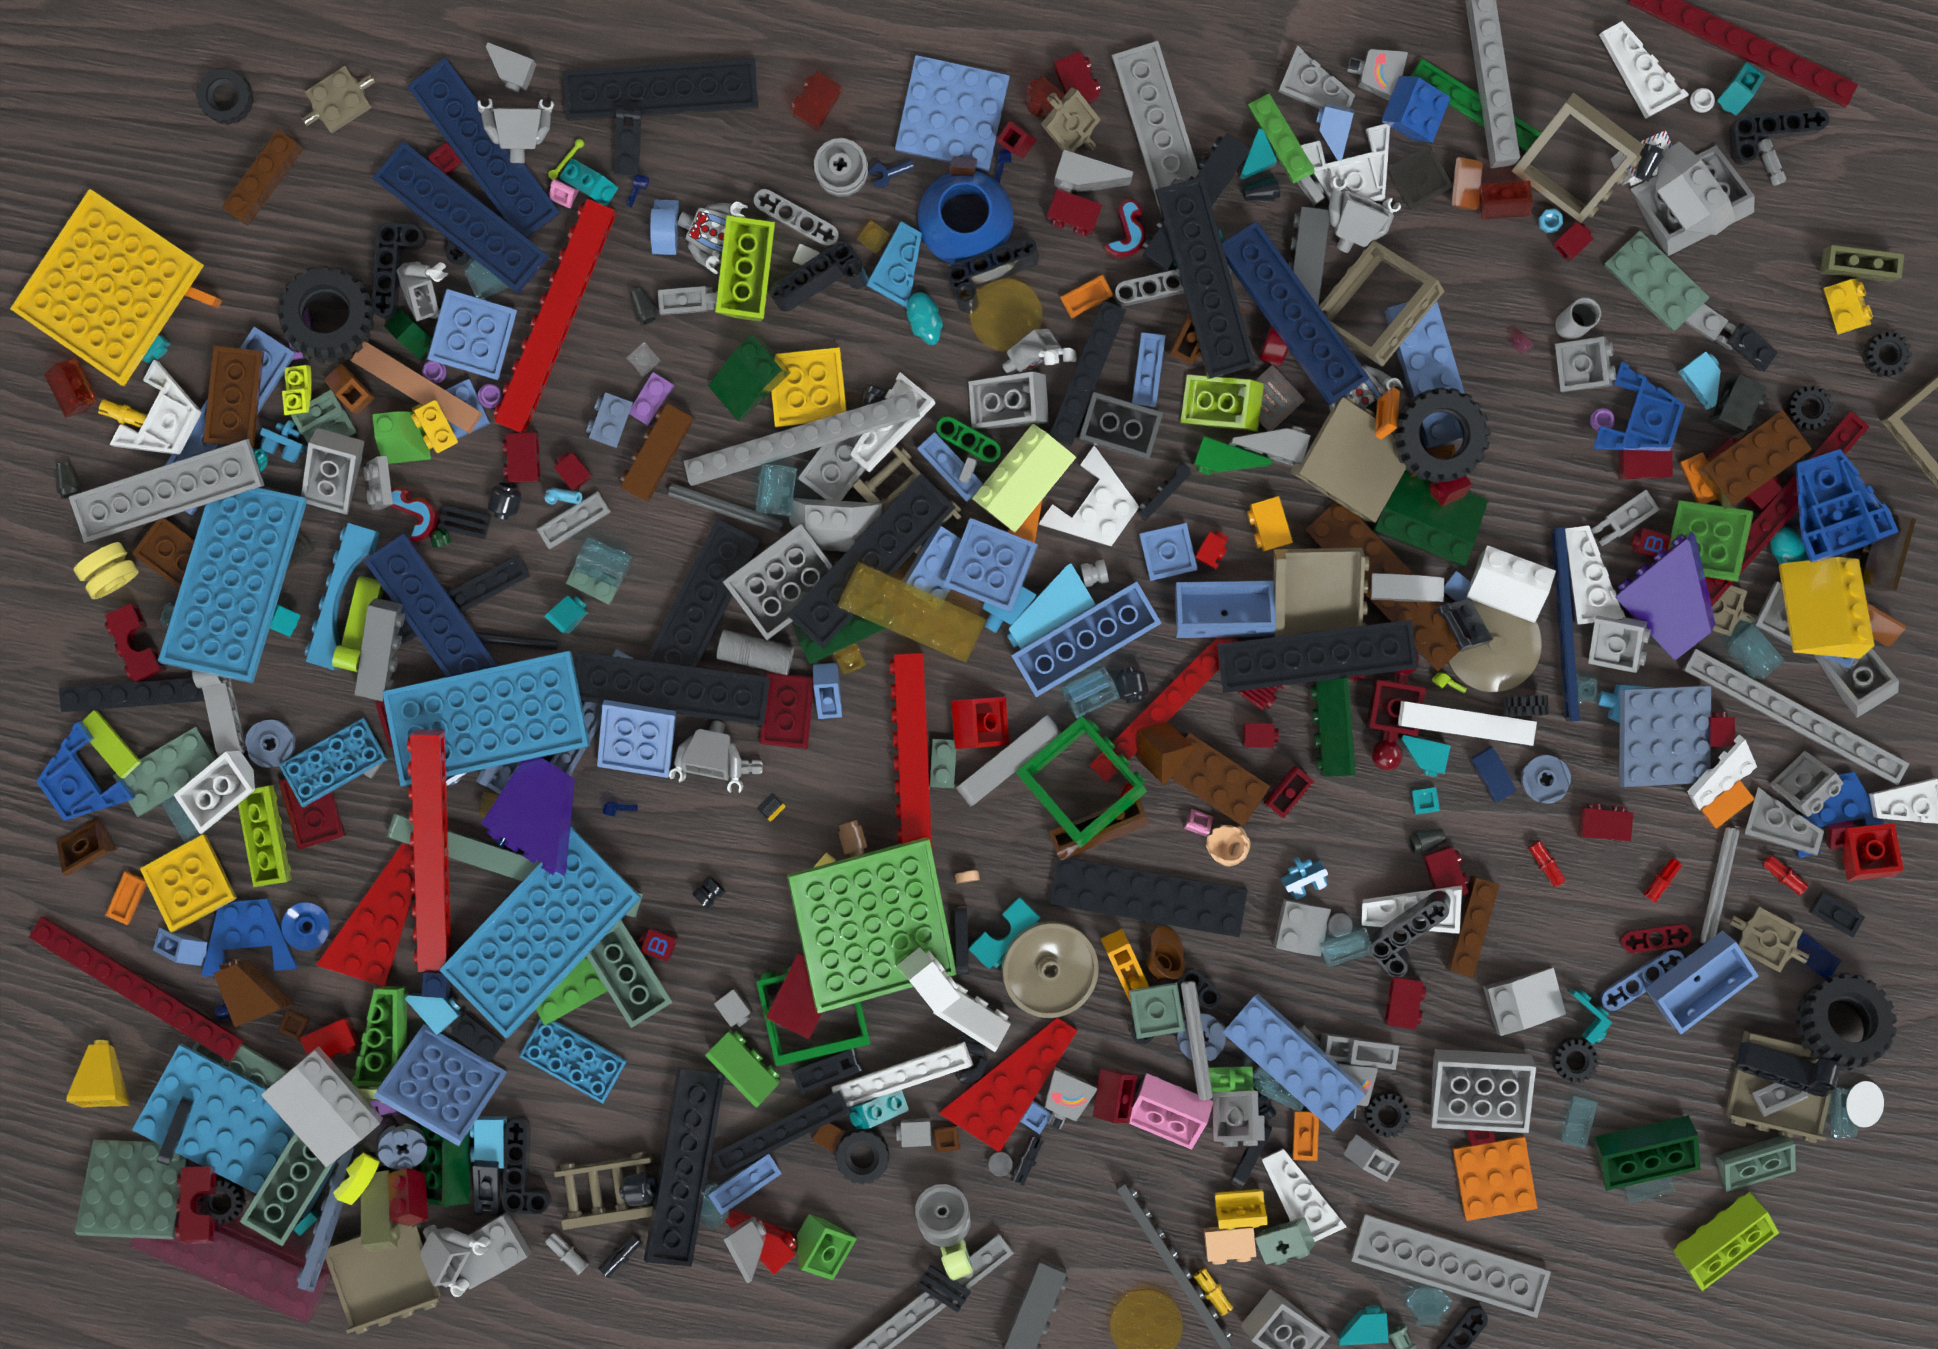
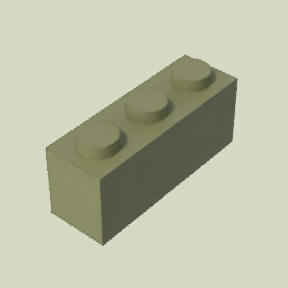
[1820,245,1904,282]
[361,1170,401,1251]

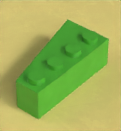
[351,986,407,1086]

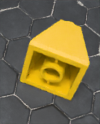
[67,1040,130,1107]

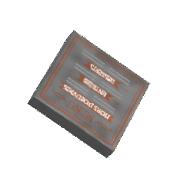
[1255,365,1305,432]

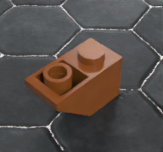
[324,364,375,415]

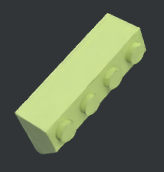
[972,424,1076,533]

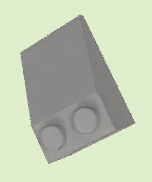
[1054,150,1133,193]
[968,372,1049,430]
[1229,426,1311,466]
[301,428,364,515]
[1813,648,1899,718]
[1483,967,1566,1036]
[460,1211,532,1290]
[1240,1289,1330,1349]

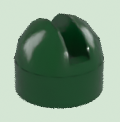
[431,528,451,548]

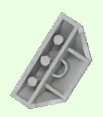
[1656,141,1736,235]
[789,498,884,552]

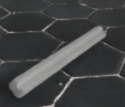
[1700,827,1740,944]
[1181,981,1213,1100]

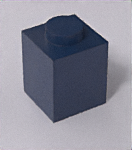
[422,972,452,998]

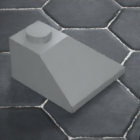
[724,1217,767,1283]

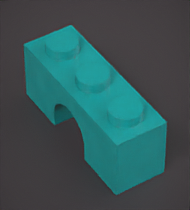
[968,896,1040,969]

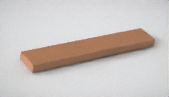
[351,342,483,434]

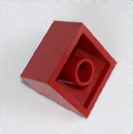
[951,697,1009,749]
[1843,823,1904,881]

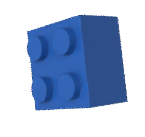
[1381,76,1451,143]

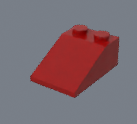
[725,1209,798,1275]

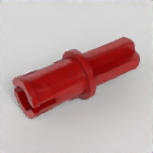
[1528,840,1565,887]
[1763,855,1809,896]
[1643,858,1682,903]

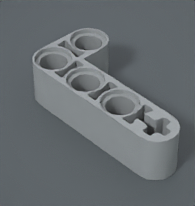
[192,670,246,757]

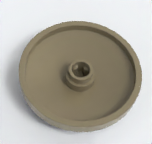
[1448,600,1542,692]
[1002,921,1099,1018]

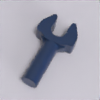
[869,160,915,188]

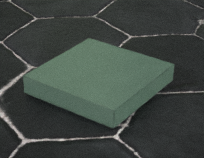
[1129,982,1185,1039]

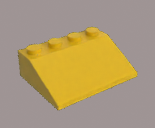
[1779,557,1875,659]

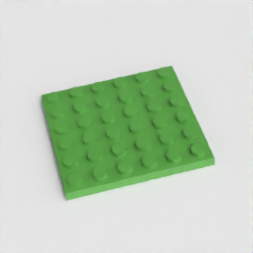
[787,837,957,1013]

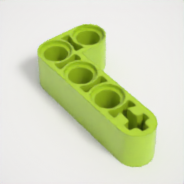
[332,576,384,672]

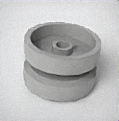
[814,138,868,197]
[915,1184,971,1247]

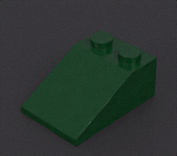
[708,334,791,422]

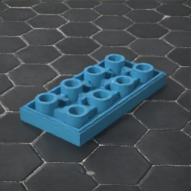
[279,717,388,807]
[519,1018,627,1104]

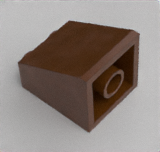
[213,958,292,1027]

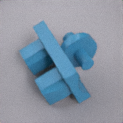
[260,420,308,463]
[1280,857,1328,900]

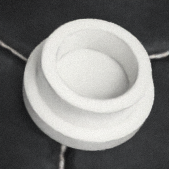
[1690,88,1715,113]

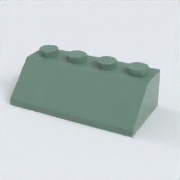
[586,920,673,1028]

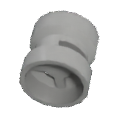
[1080,559,1109,587]

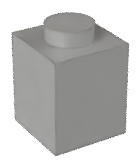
[714,987,753,1027]
[896,1118,931,1147]

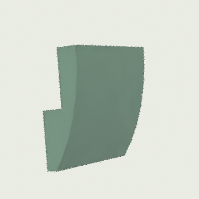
[291,390,359,443]

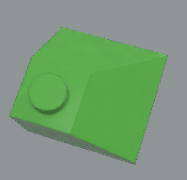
[373,411,431,464]
[797,1214,857,1280]

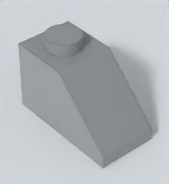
[486,43,537,92]
[1343,1134,1400,1182]

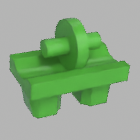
[1209,1067,1254,1092]

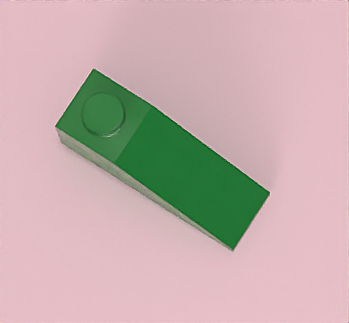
[1193,437,1273,476]

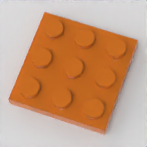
[1452,1136,1538,1221]

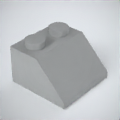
[1273,899,1331,956]

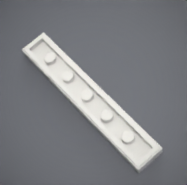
[1398,701,1537,746]
[831,1042,973,1106]

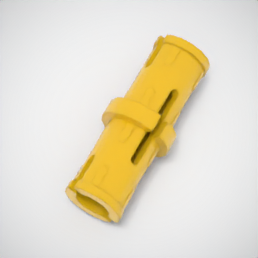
[98,399,148,428]
[1193,1267,1233,1316]

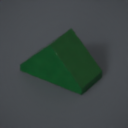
[384,309,432,359]

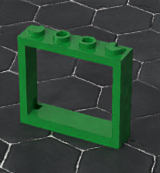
[1016,716,1147,848]
[756,967,871,1066]

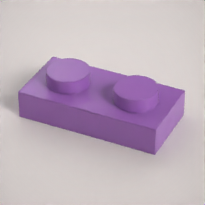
[629,372,674,426]

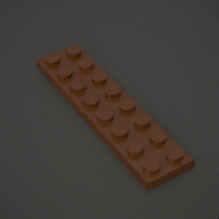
[1305,502,1459,672]

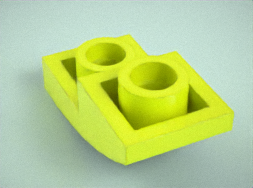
[282,365,311,415]
[333,1153,380,1205]

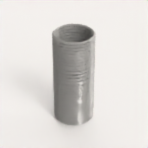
[1555,297,1601,340]
[717,629,794,676]

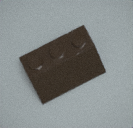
[1859,515,1916,592]

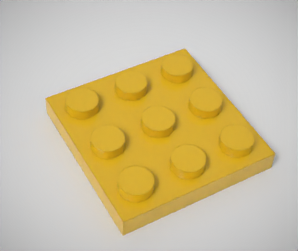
[771,347,847,428]
[140,834,237,933]

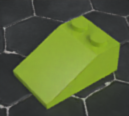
[1180,375,1264,432]

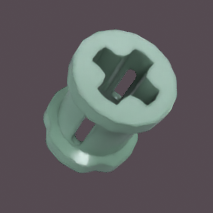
[1388,1324,1416,1349]

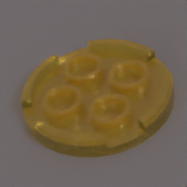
[970,279,1042,352]
[1110,1289,1183,1349]

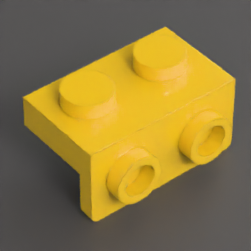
[1824,278,1873,334]
[411,400,458,453]
[1215,1189,1267,1230]

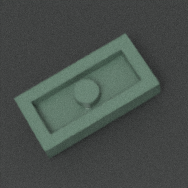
[566,562,621,605]
[930,739,956,788]

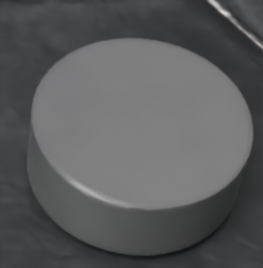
[1328,913,1353,938]
[988,1151,1012,1176]

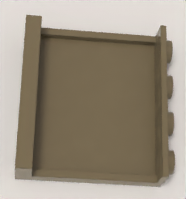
[1290,395,1406,522]
[1273,548,1369,637]
[1725,1031,1832,1143]
[325,1223,443,1335]

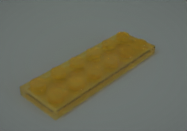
[838,561,987,663]

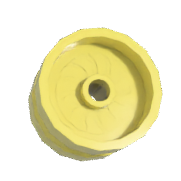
[73,542,139,599]

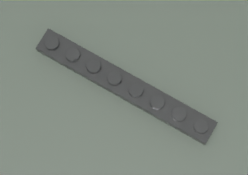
[1116,1181,1233,1349]

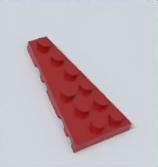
[316,842,415,987]
[939,1017,1078,1152]

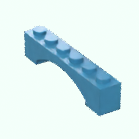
[305,523,381,670]

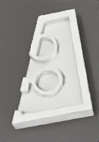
[1687,734,1757,810]
[1869,777,1938,824]

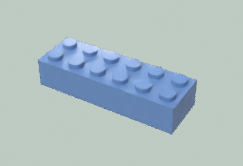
[1384,301,1464,449]
[1011,582,1161,697]
[1223,994,1368,1131]

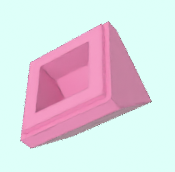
[549,179,579,208]
[1184,809,1214,837]

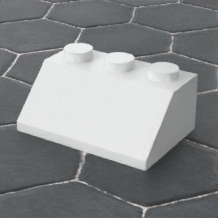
[1466,545,1556,623]
[174,751,255,834]
[933,983,1011,1052]

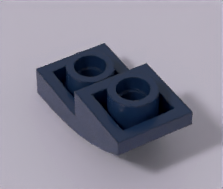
[1471,746,1516,803]

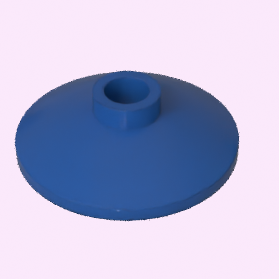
[281,902,330,951]

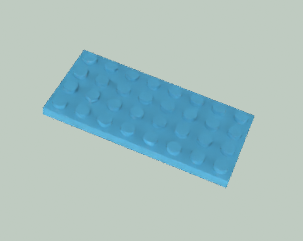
[158,488,307,683]
[382,651,590,787]
[440,830,642,1038]
[132,1043,337,1218]

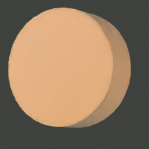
[955,870,980,884]

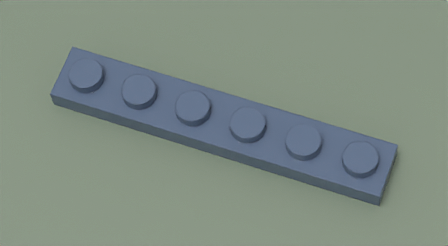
[297,1147,361,1292]

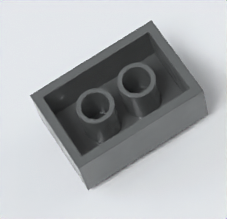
[1079,392,1163,461]

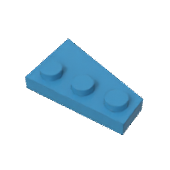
[866,222,922,309]

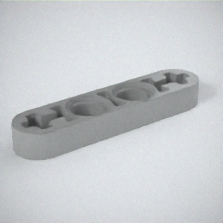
[754,189,839,248]

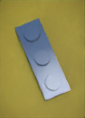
[1132,332,1165,408]
[917,432,983,502]
[707,1153,782,1215]

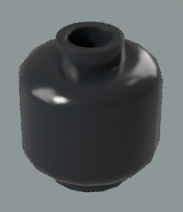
[488,482,521,520]
[1115,667,1149,704]
[619,1172,657,1206]

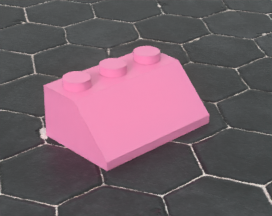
[1129,1073,1214,1150]

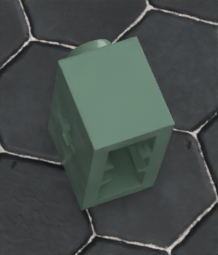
[1255,1217,1316,1265]

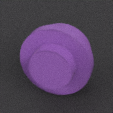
[422,360,447,384]
[478,384,502,408]
[1590,408,1615,432]

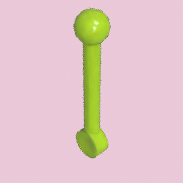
[548,139,584,180]

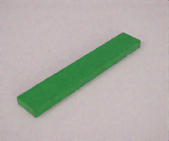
[1410,58,1541,153]

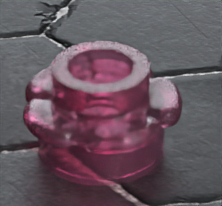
[1512,332,1534,354]

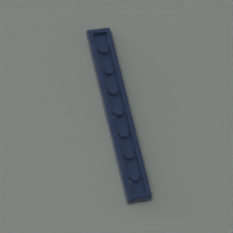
[1551,527,1580,722]

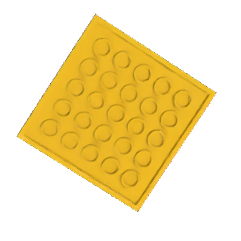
[10,189,204,386]

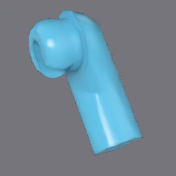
[544,487,582,505]

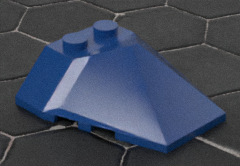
[1795,449,1899,562]

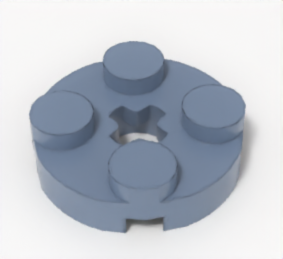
[245,720,296,768]
[1521,755,1571,803]
[1177,1013,1226,1061]
[378,1124,427,1170]

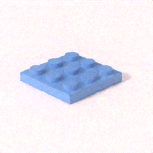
[427,289,517,380]
[943,518,1038,613]
[597,700,676,778]

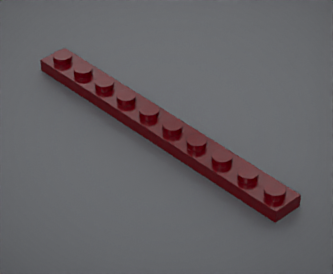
[1628,0,1858,108]
[1705,411,1870,606]
[28,916,245,1062]

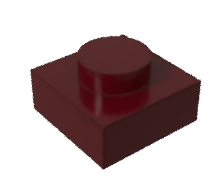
[428,142,463,175]
[1826,821,1855,850]
[1467,1124,1495,1146]

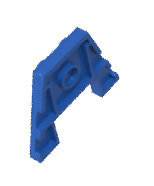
[1593,362,1685,451]
[36,721,136,821]
[1796,772,1885,858]
[202,898,298,977]

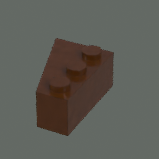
[1166,306,1246,366]

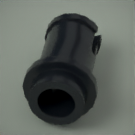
[956,1035,986,1057]

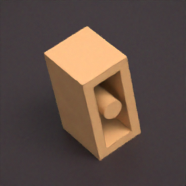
[1203,1226,1256,1264]

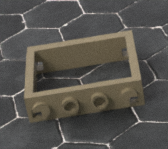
[1512,92,1644,223]
[1318,241,1445,367]
[1880,374,1938,490]

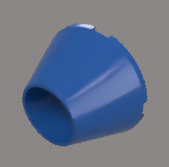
[917,171,1013,264]

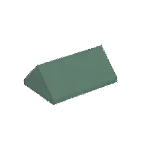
[1715,1135,1796,1192]

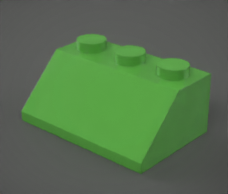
[705,1029,781,1108]

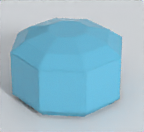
[1538,209,1563,233]

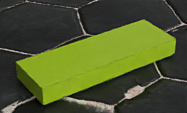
[82,710,141,779]

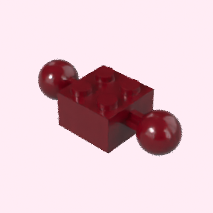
[1366,652,1426,771]

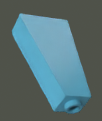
[1007,564,1096,649]

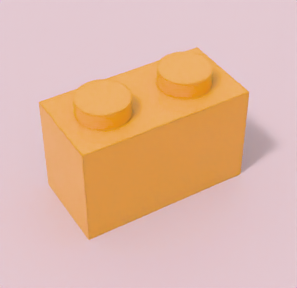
[1247,496,1293,552]

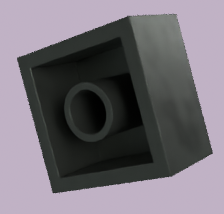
[1707,374,1766,435]

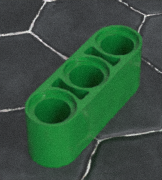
[937,417,1001,464]

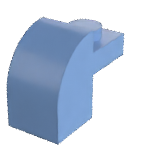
[650,200,679,255]

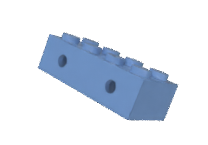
[1175,581,1276,638]
[1645,931,1758,1034]

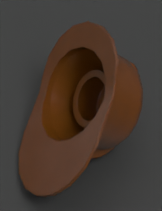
[1147,926,1185,982]

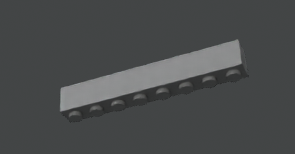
[1465,0,1520,168]

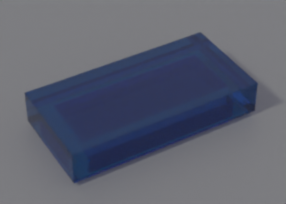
[1797,932,1842,979]

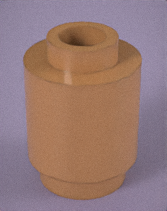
[838,820,867,857]

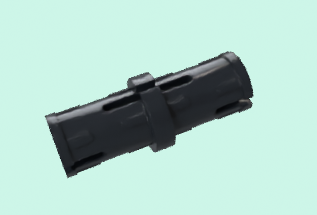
[1010,1135,1044,1186]
[598,1232,643,1278]

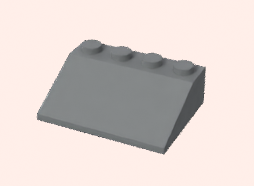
[1630,145,1755,256]
[723,524,833,640]
[261,1046,383,1167]
[1431,1049,1536,1133]

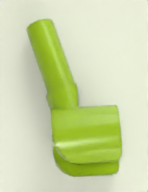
[1432,672,1467,693]

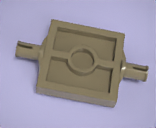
[302,66,376,133]
[1041,87,1101,153]
[1712,585,1757,637]
[1729,907,1809,973]

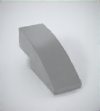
[1370,573,1444,602]
[1319,1033,1399,1070]

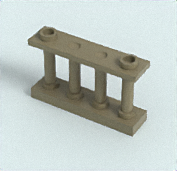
[853,446,961,555]
[554,1151,654,1230]

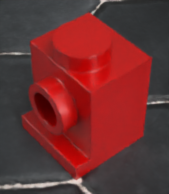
[1195,531,1228,570]

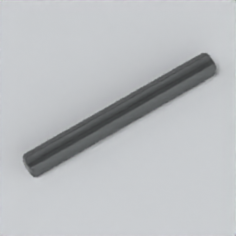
[668,484,783,532]

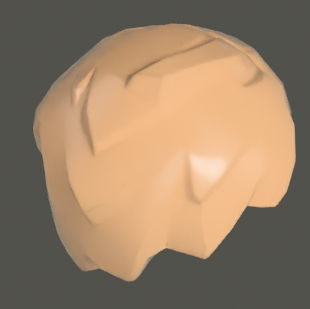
[1206,825,1250,867]

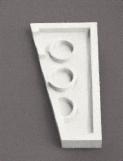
[1599,21,1689,119]
[850,373,936,472]
[1565,526,1626,625]
[1362,886,1462,933]
[1261,1148,1346,1242]

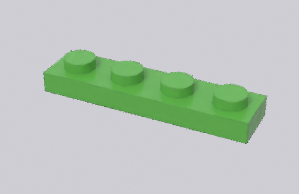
[1248,93,1315,184]

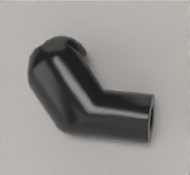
[956,1056,990,1084]

